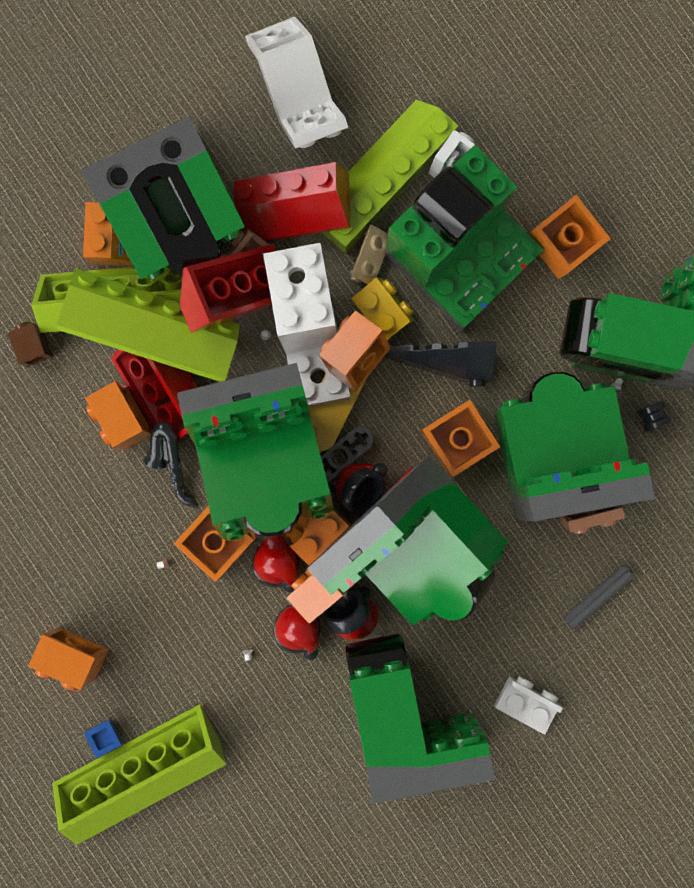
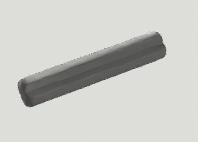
[563,566,633,630]

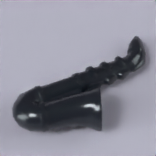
[143,421,199,508]

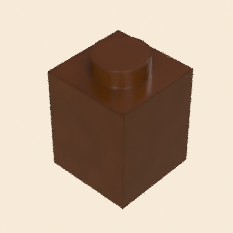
[7,322,53,367]

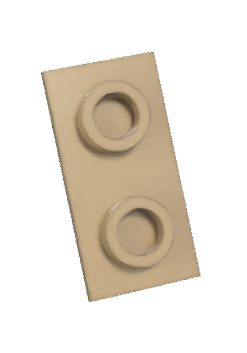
[350,224,388,284]

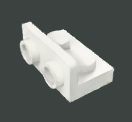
[428,130,475,180]
[494,676,563,735]

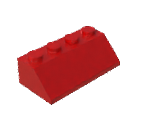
[234,162,351,242]
[180,244,276,333]
[110,349,198,444]

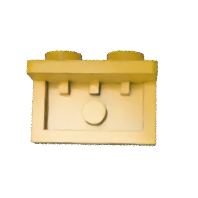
[351,277,415,341]

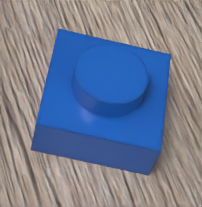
[84,718,124,758]

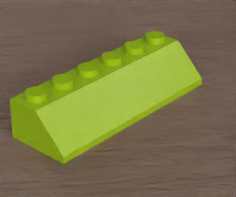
[322,100,459,254]
[31,263,183,333]
[56,268,240,382]
[52,704,227,845]

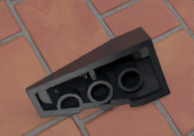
[384,342,497,387]

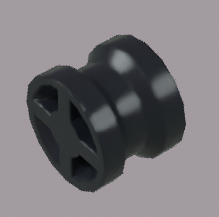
[637,401,672,432]

